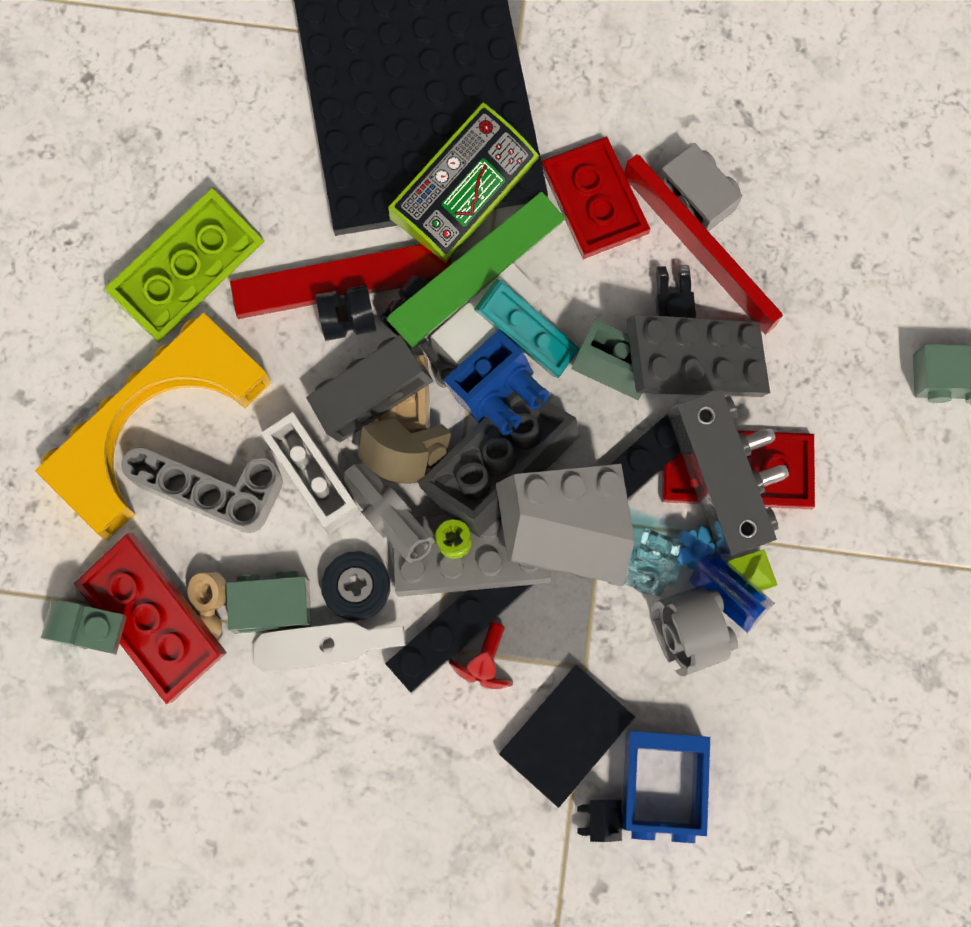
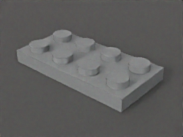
[394,514,552,597]

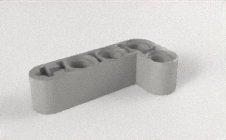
[121,447,283,533]

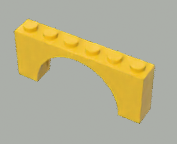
[35,312,271,541]

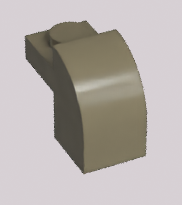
[358,417,451,484]

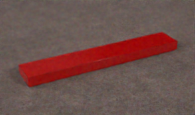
[624,154,783,335]
[230,244,452,319]

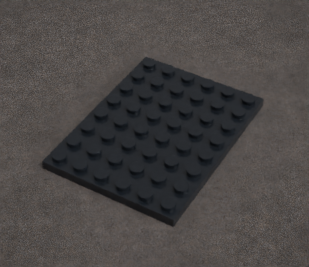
[294,0,548,236]

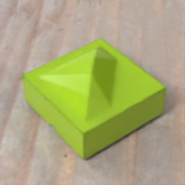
[726,549,778,598]

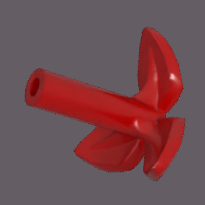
[449,622,513,689]

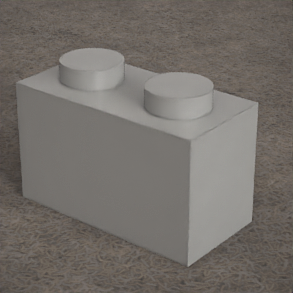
[659,143,743,231]

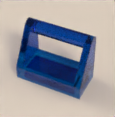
[689,552,775,633]

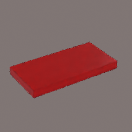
[662,430,815,510]
[73,533,227,704]

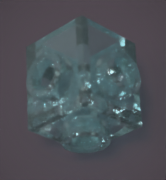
[624,528,681,598]

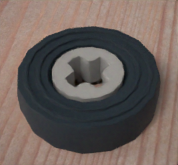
[321,551,390,621]

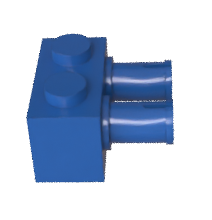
[443,330,549,435]

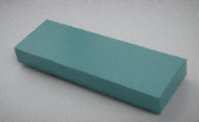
[474,279,580,378]

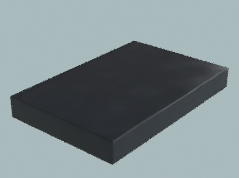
[499,665,635,808]

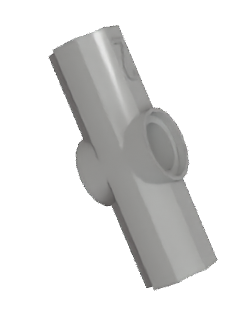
[341,462,435,563]

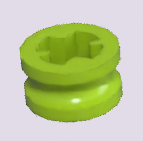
[435,519,472,559]

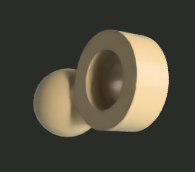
[187,571,227,639]

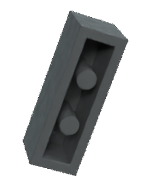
[306,335,433,443]

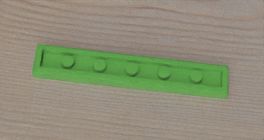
[387,192,566,348]

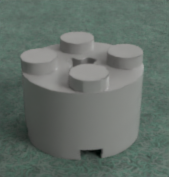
[652,586,738,676]

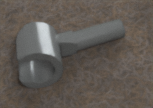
[421,342,456,388]

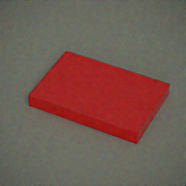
[541,136,651,259]

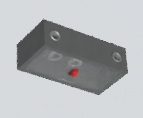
[667,389,789,556]

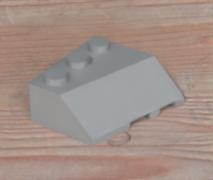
[496,464,635,586]

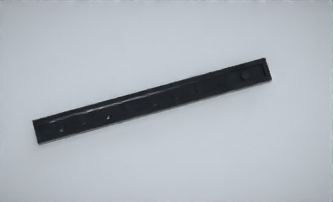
[385,414,681,694]

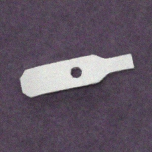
[253,622,406,673]

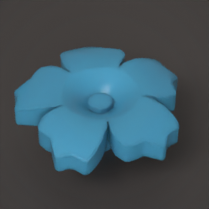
[674,525,716,572]

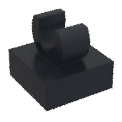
[577,800,622,842]

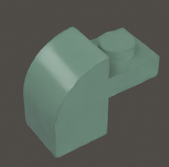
[41,599,127,655]

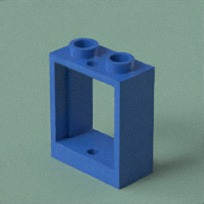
[622,731,710,843]

